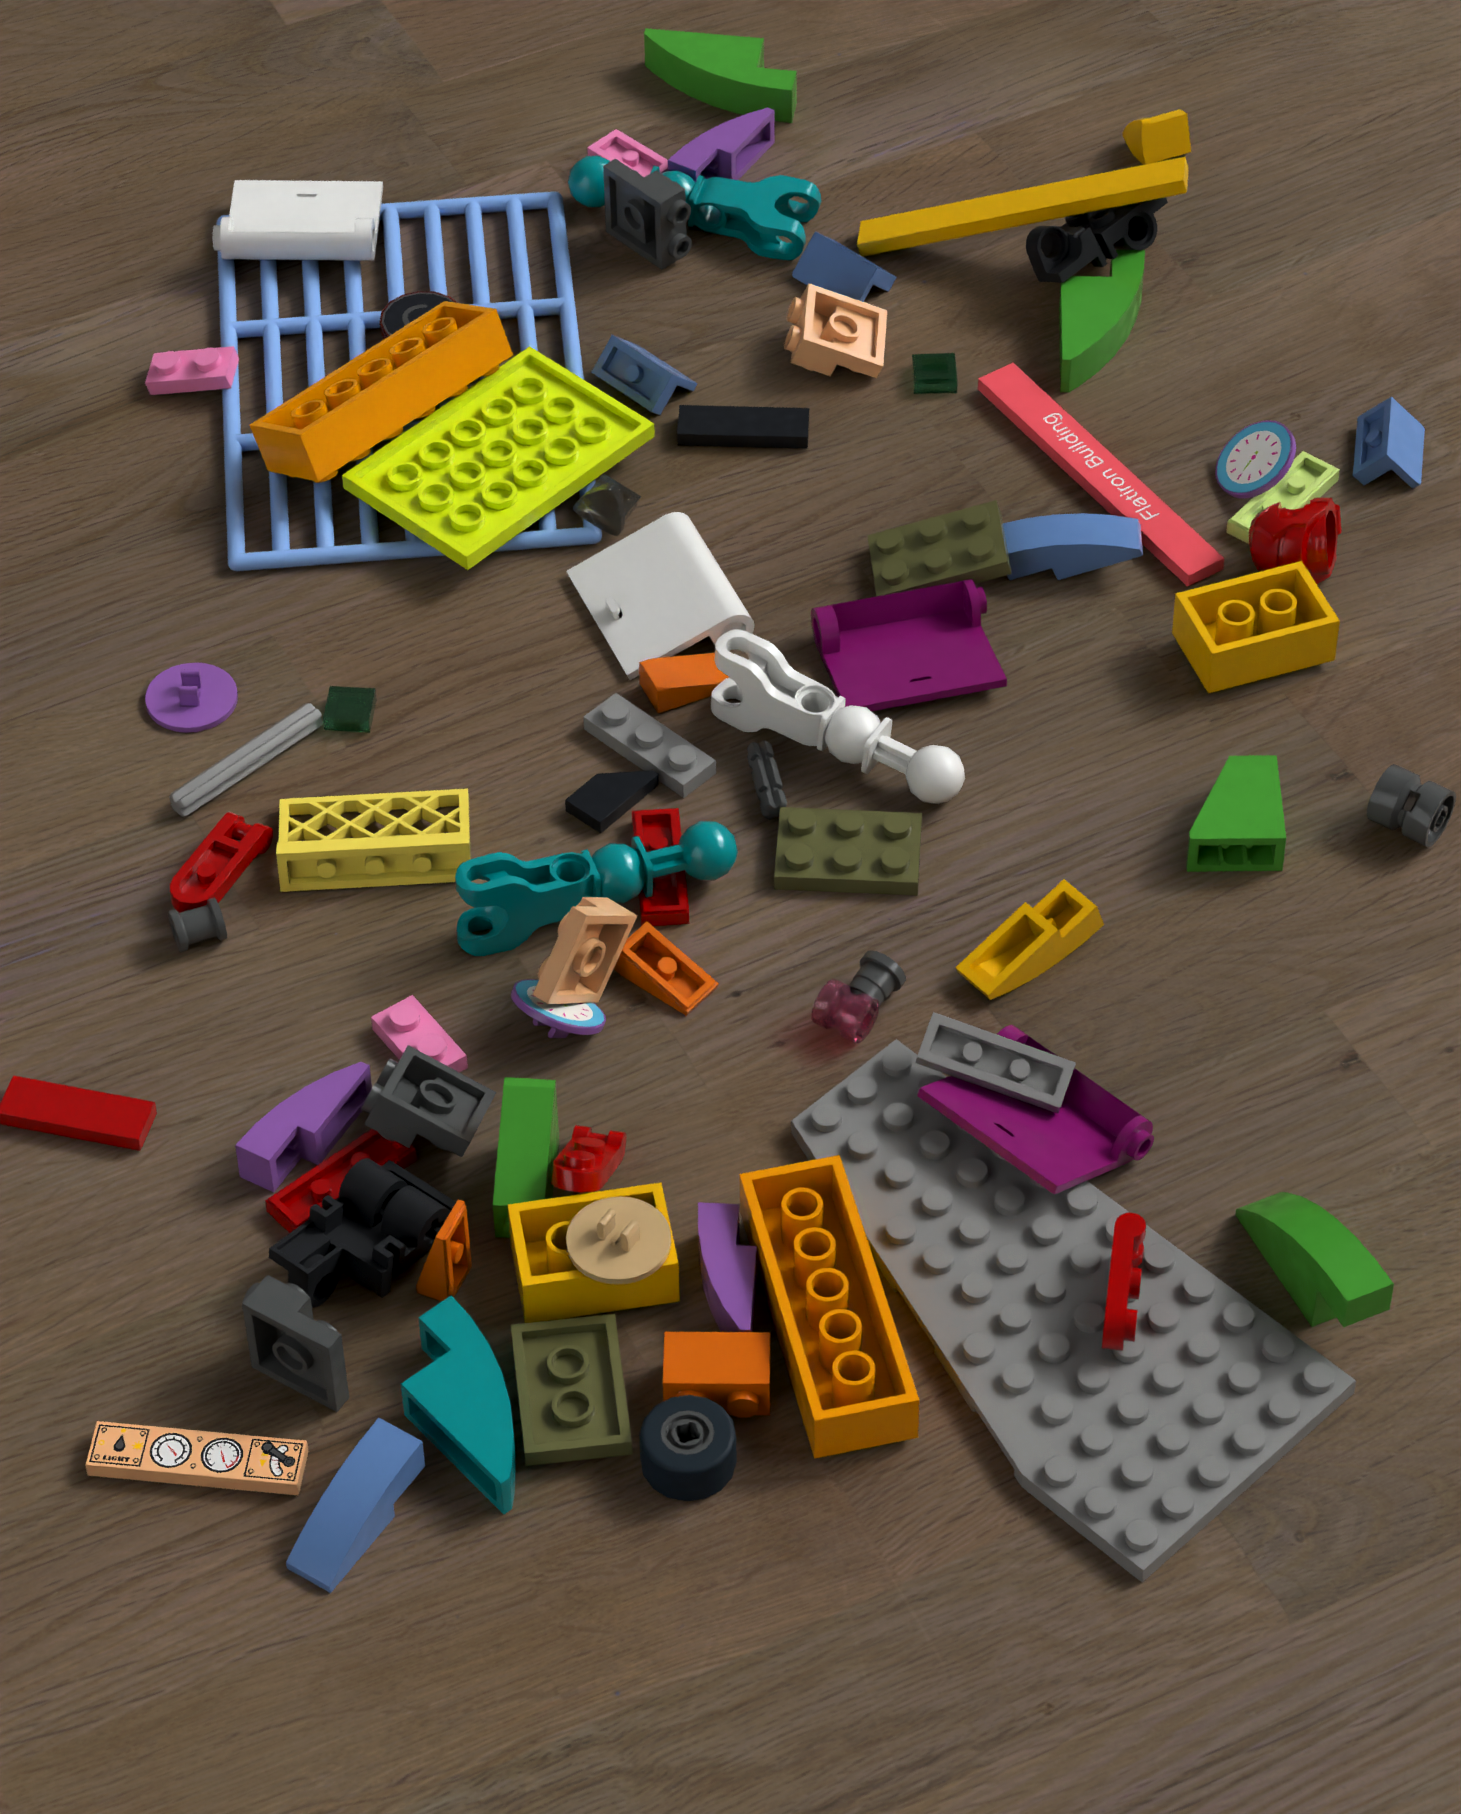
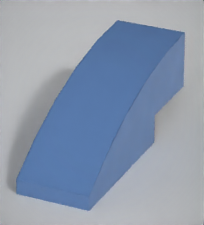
[1003,513,1143,580]
[286,1417,425,1593]

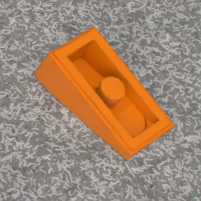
[639,653,729,714]
[614,921,719,1016]
[416,1199,472,1301]

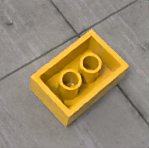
[1172,561,1340,694]
[507,1182,680,1323]

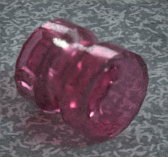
[812,979,880,1044]

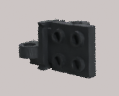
[1026,197,1168,283]
[269,1158,456,1308]

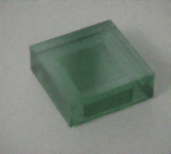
[912,353,958,394]
[323,686,377,733]

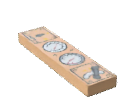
[85,1421,309,1496]

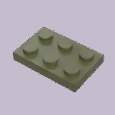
[867,500,1012,596]
[774,807,922,896]
[510,1314,632,1466]

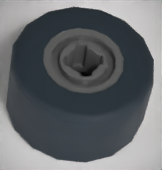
[639,1395,737,1501]

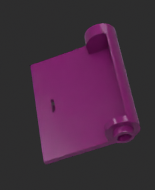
[811,579,1007,711]
[917,1025,1154,1195]

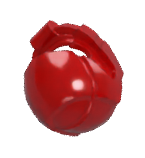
[1249,497,1342,584]

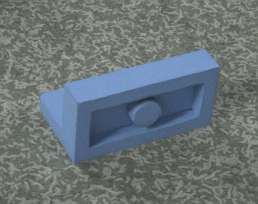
[792,231,897,302]
[592,335,697,415]
[1353,397,1425,489]

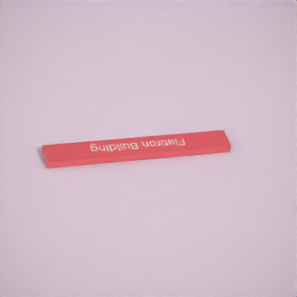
[978,363,1224,587]

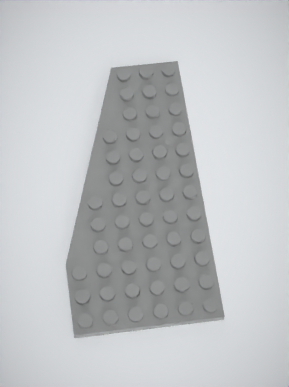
[791,1039,1356,1583]

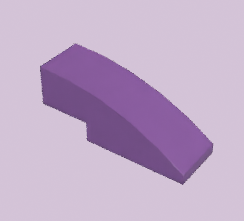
[668,107,775,183]
[235,1062,372,1192]
[698,1202,757,1332]

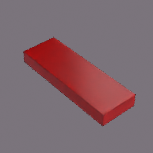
[632,808,689,926]
[0,1075,157,1151]
[265,1129,417,1233]

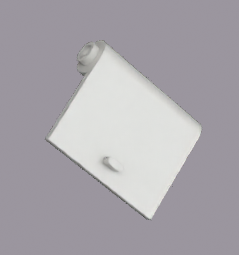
[213,180,383,261]
[566,512,754,680]

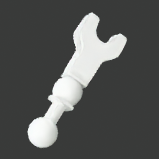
[711,629,965,804]

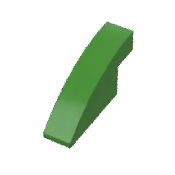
[644,28,797,123]
[1059,249,1145,392]
[1236,1192,1394,1328]

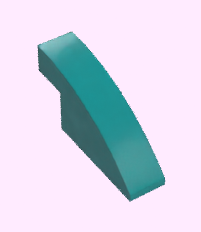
[401,1295,516,1515]

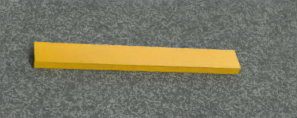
[857,157,1189,256]

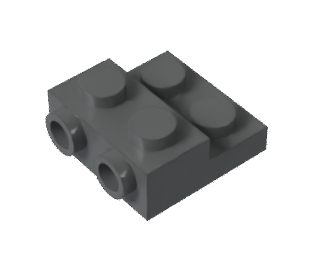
[603,159,692,270]
[361,1045,497,1157]
[242,1275,349,1412]

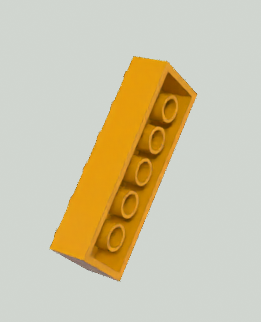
[250,301,513,483]
[739,1155,919,1459]

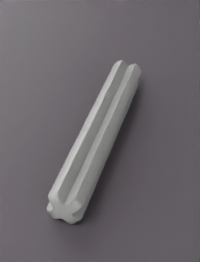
[169,703,323,817]

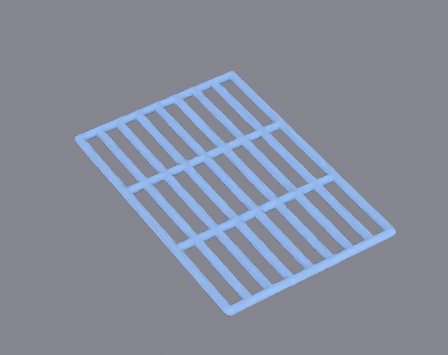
[217,191,602,571]

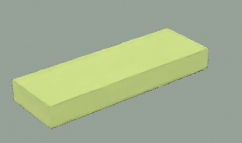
[1226,451,1340,544]

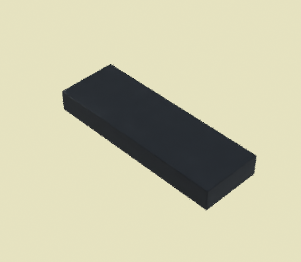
[677,405,809,449]

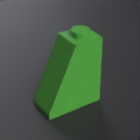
[1186,755,1286,872]
[493,1077,560,1238]

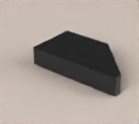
[565,770,659,833]

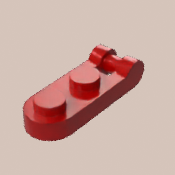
[170,812,273,913]
[551,1125,627,1192]
[1102,1212,1146,1351]

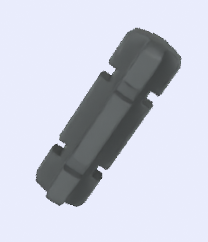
[747,740,787,820]

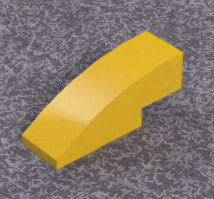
[955,879,1104,1000]

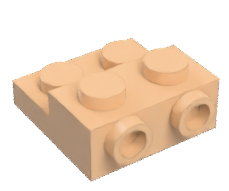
[784,283,887,378]
[532,897,638,1004]

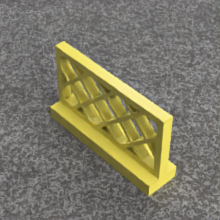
[276,789,471,892]

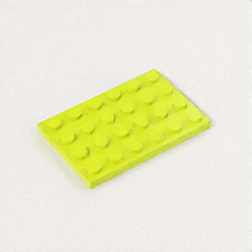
[342,346,655,570]

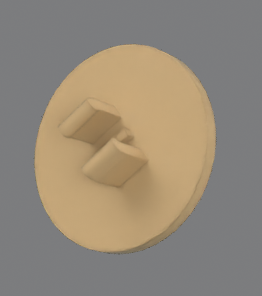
[566,1196,671,1284]

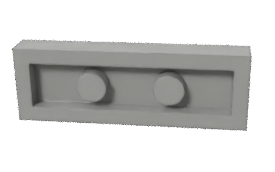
[583,693,716,798]
[915,1012,1076,1114]

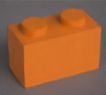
[663,1332,771,1418]

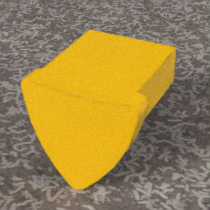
[1122,109,1191,165]

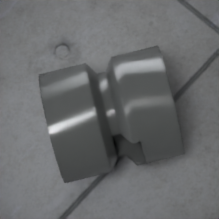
[1367,764,1456,847]

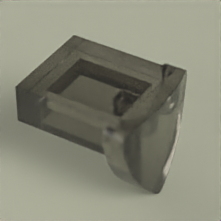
[573,474,641,536]

